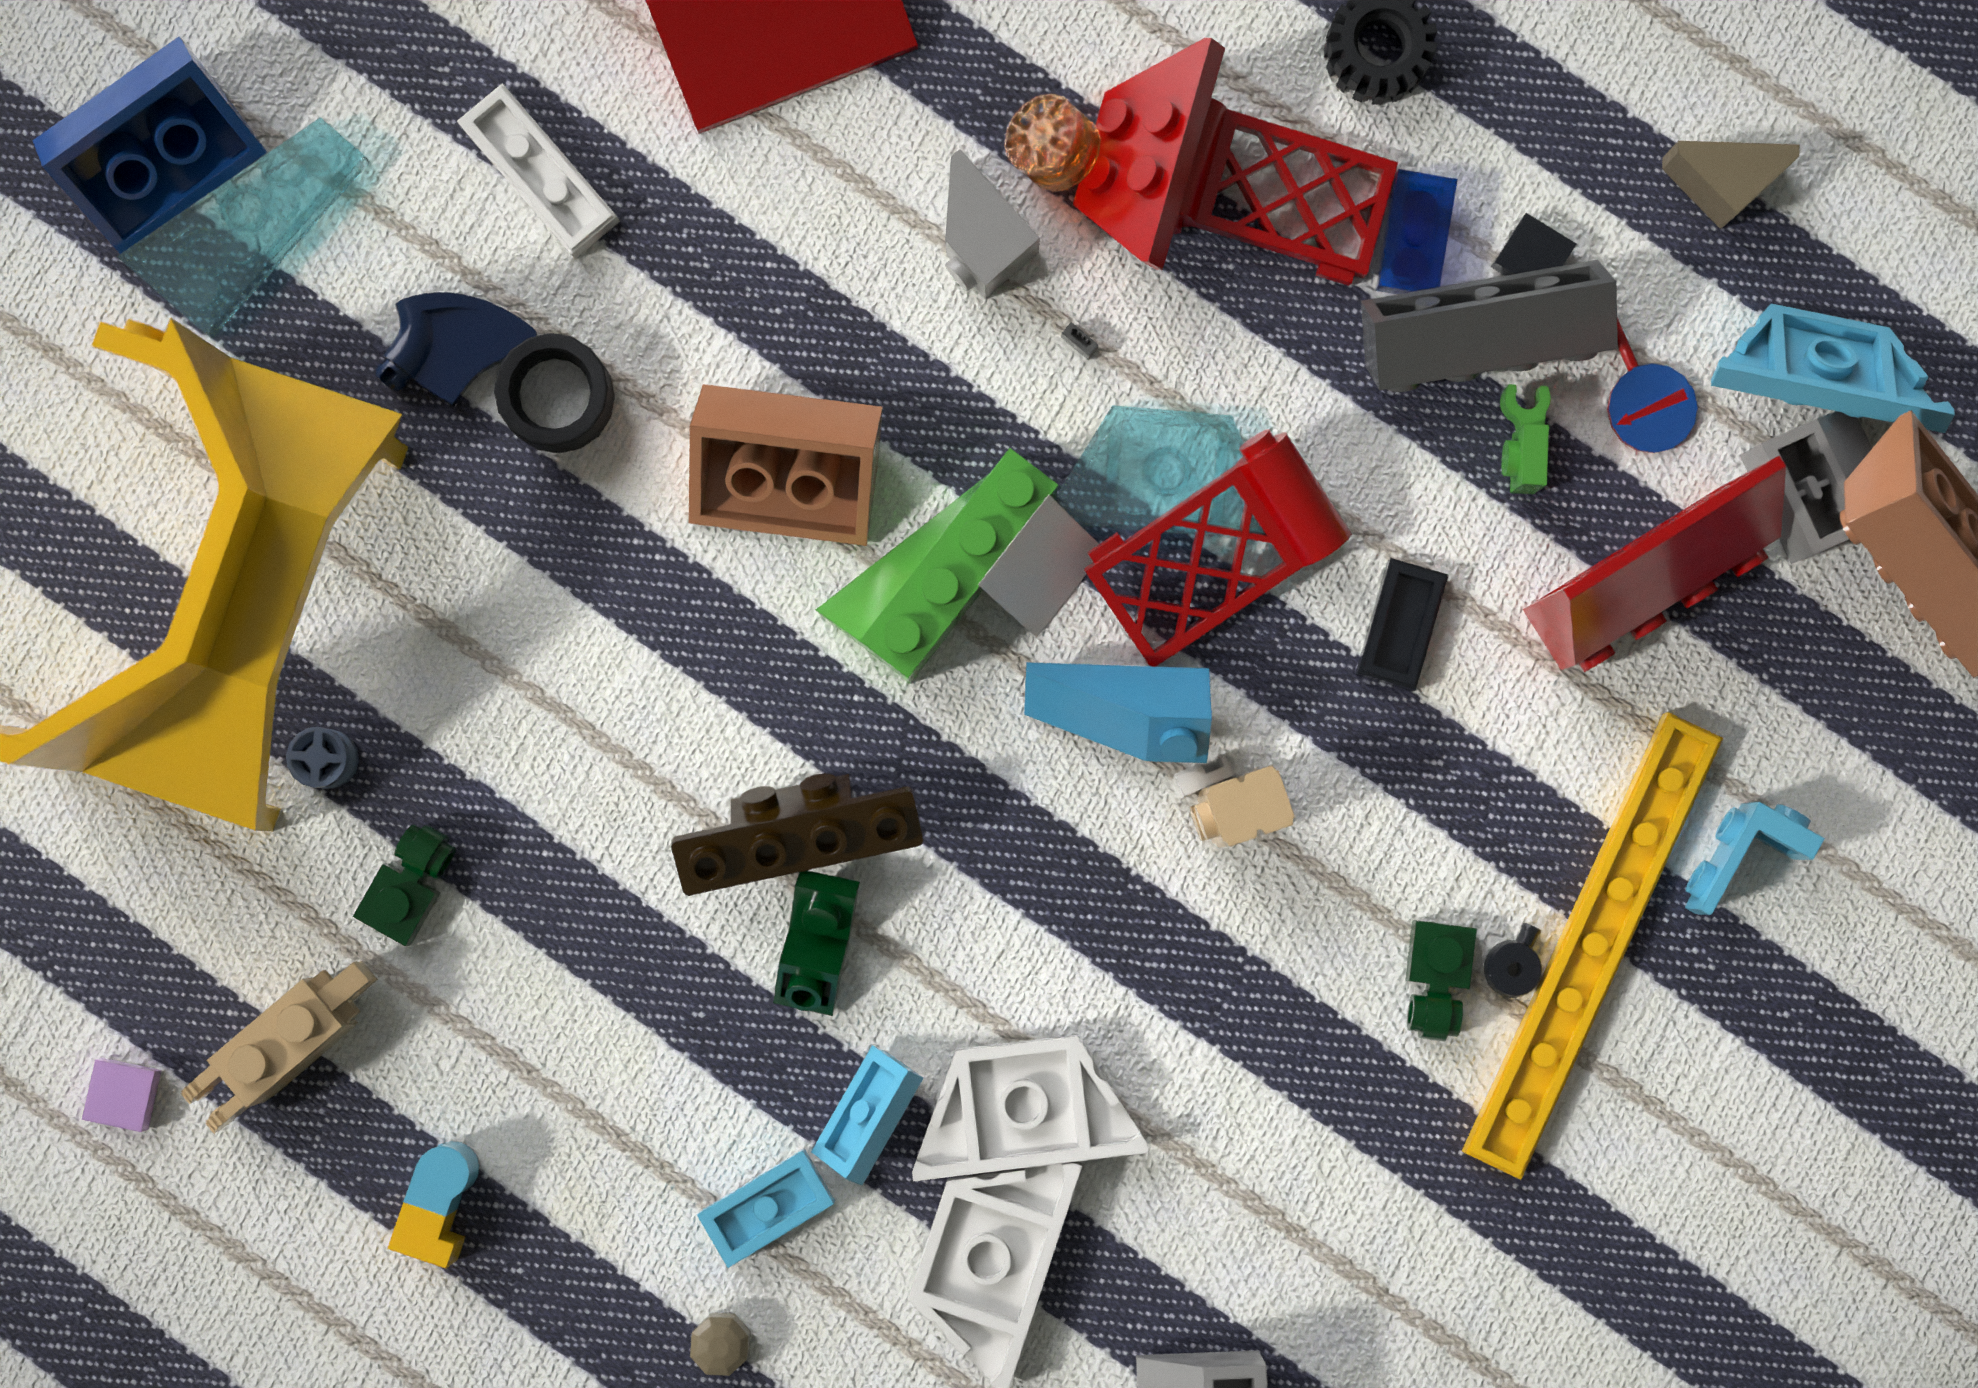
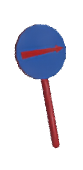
[1607,317,1698,453]

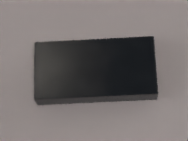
[1355,558,1449,692]

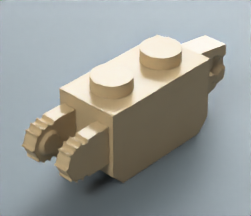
[181,961,378,1134]

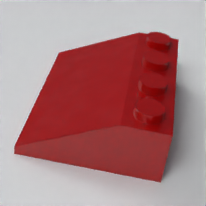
[645,0,918,134]
[1522,455,1786,672]

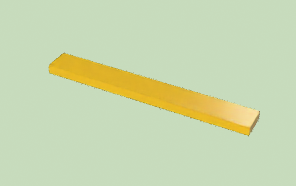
[1462,712,1723,1180]

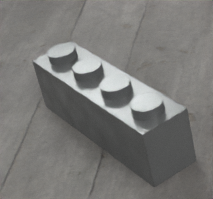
[1361,260,1618,392]

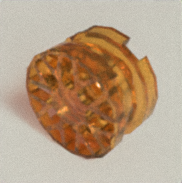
[1004,93,1101,192]

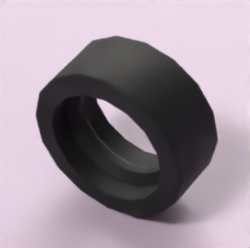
[494,333,615,454]

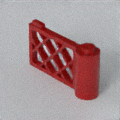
[1173,98,1398,286]
[1084,429,1352,667]

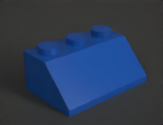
[32,36,267,256]

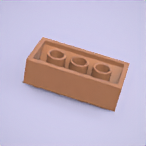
[1840,410,1978,678]

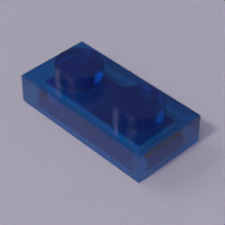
[1375,169,1458,295]

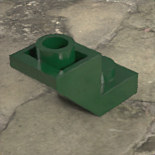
[773,870,860,1016]

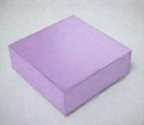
[82,1058,162,1132]

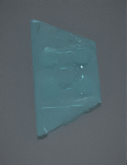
[1054,405,1264,541]

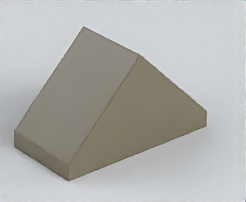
[1662,141,1800,229]

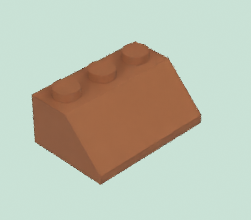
[689,384,883,546]

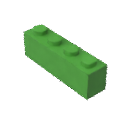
[815,448,1058,684]

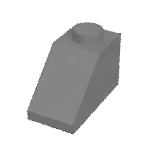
[945,149,1040,299]

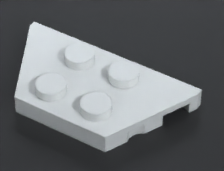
[912,1035,1149,1181]
[908,1162,1082,1388]

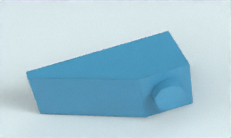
[1024,662,1212,763]

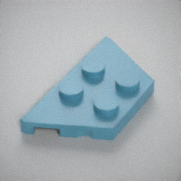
[1711,304,1955,433]

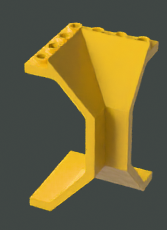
[0,317,408,831]

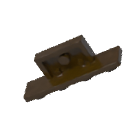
[671,773,924,896]

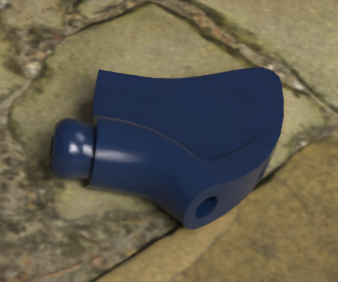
[375,292,538,407]

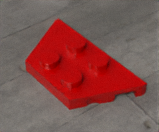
[1073,38,1225,270]

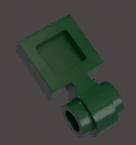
[353,824,456,946]
[1405,920,1477,1042]

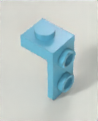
[1685,802,1825,915]

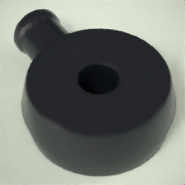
[1484,922,1542,998]

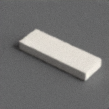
[457,83,620,259]

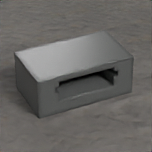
[1061,322,1098,360]

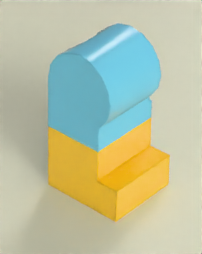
[387,1141,479,1269]

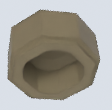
[690,1312,751,1376]

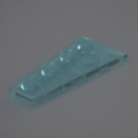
[117,117,370,339]

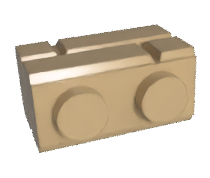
[1190,765,1295,848]

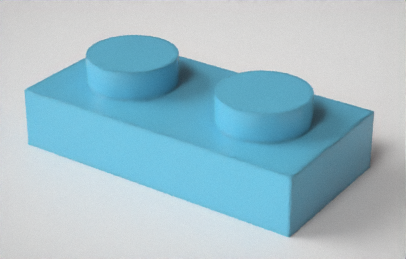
[811,1045,924,1185]
[697,1148,835,1268]

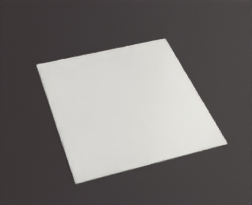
[978,494,1099,638]

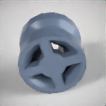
[286,727,359,789]

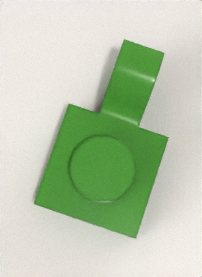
[1500,384,1551,494]

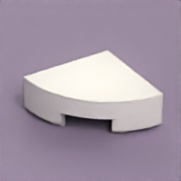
[1172,755,1235,799]

